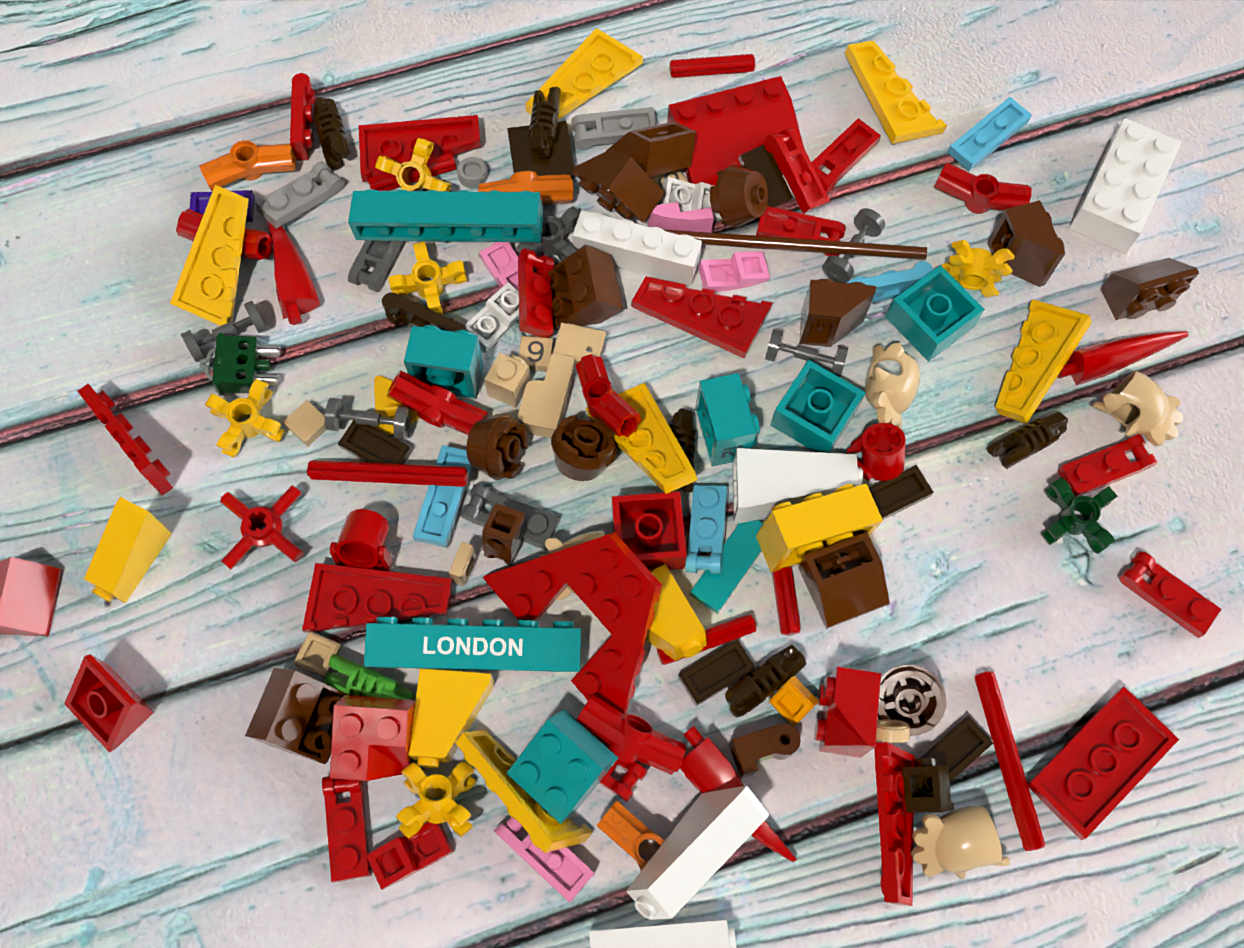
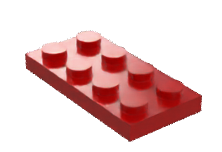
[1028,687,1179,840]

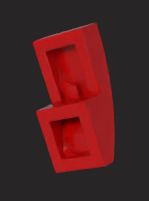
[366,822,454,890]

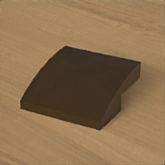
[507,121,575,179]

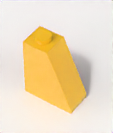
[84,497,172,603]
[645,564,706,661]
[408,668,494,768]

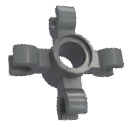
[516,206,580,261]

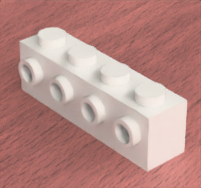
[572,210,702,286]

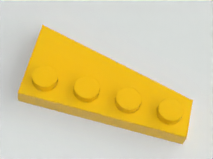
[845,41,947,144]
[170,185,249,326]
[995,299,1092,424]
[585,383,697,494]
[455,730,593,853]

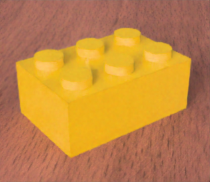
[756,484,883,573]

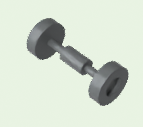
[822,208,885,283]
[181,301,267,363]
[765,329,848,377]
[325,397,411,440]

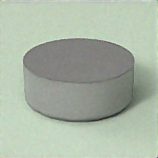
[457,157,488,188]

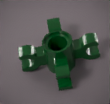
[1041,477,1118,554]

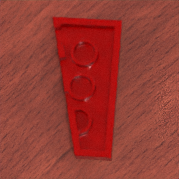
[358,115,481,183]
[631,276,772,359]
[77,383,173,496]
[302,563,453,633]
[874,742,915,906]

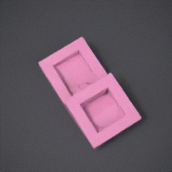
[647,202,714,233]
[478,242,519,291]
[698,251,770,293]

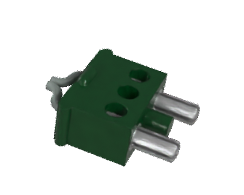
[199,333,281,396]

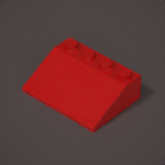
[667,76,804,186]

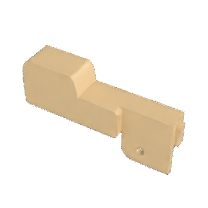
[517,322,606,439]

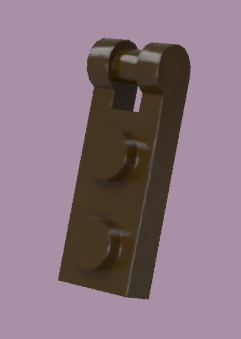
[382,292,467,332]

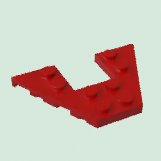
[483,532,662,715]

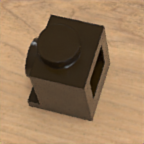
[902,758,954,813]

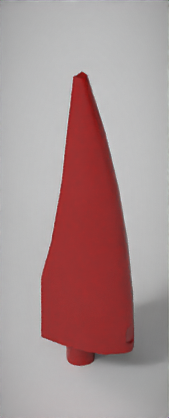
[267,221,320,325]
[1057,331,1189,386]
[679,726,797,863]

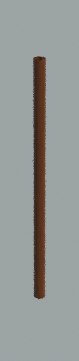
[663,229,927,260]

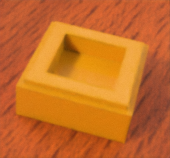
[769,676,820,727]

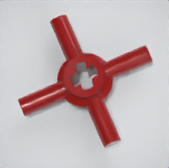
[220,485,304,570]

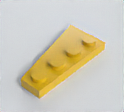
[525,28,643,120]

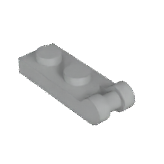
[571,107,656,150]
[256,161,345,229]

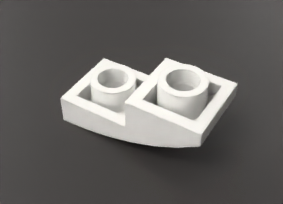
[660,177,723,220]
[465,282,519,352]

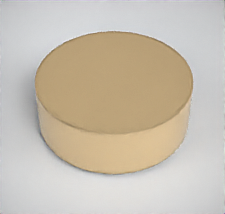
[876,720,910,743]

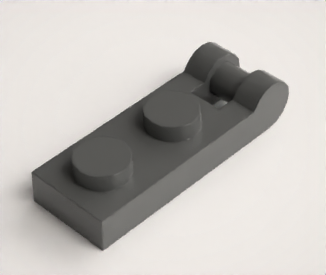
[348,240,404,292]
[460,484,560,551]

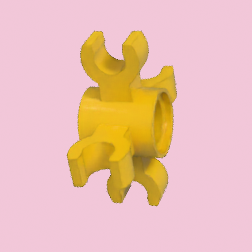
[375,138,452,192]
[941,240,1015,298]
[388,241,467,315]
[205,379,285,458]
[396,761,476,838]

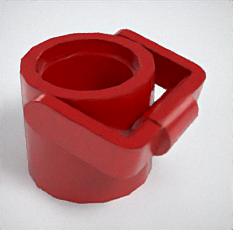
[846,423,906,481]
[329,509,392,571]

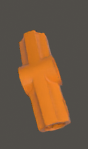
[199,140,296,191]
[477,171,574,204]
[596,801,664,871]

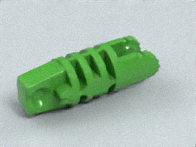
[323,654,414,700]

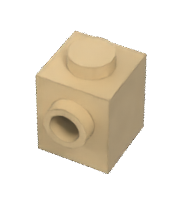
[484,352,531,408]

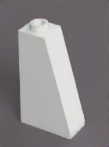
[732,448,863,523]
[626,786,769,920]
[589,920,736,948]

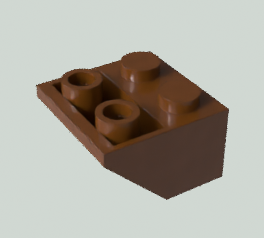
[606,121,696,179]
[572,149,665,223]
[987,200,1066,287]
[548,245,623,330]
[1100,258,1199,320]
[799,279,876,347]
[798,532,890,629]
[245,668,349,764]

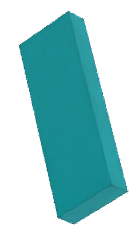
[690,520,763,614]

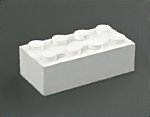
[1069,118,1182,253]

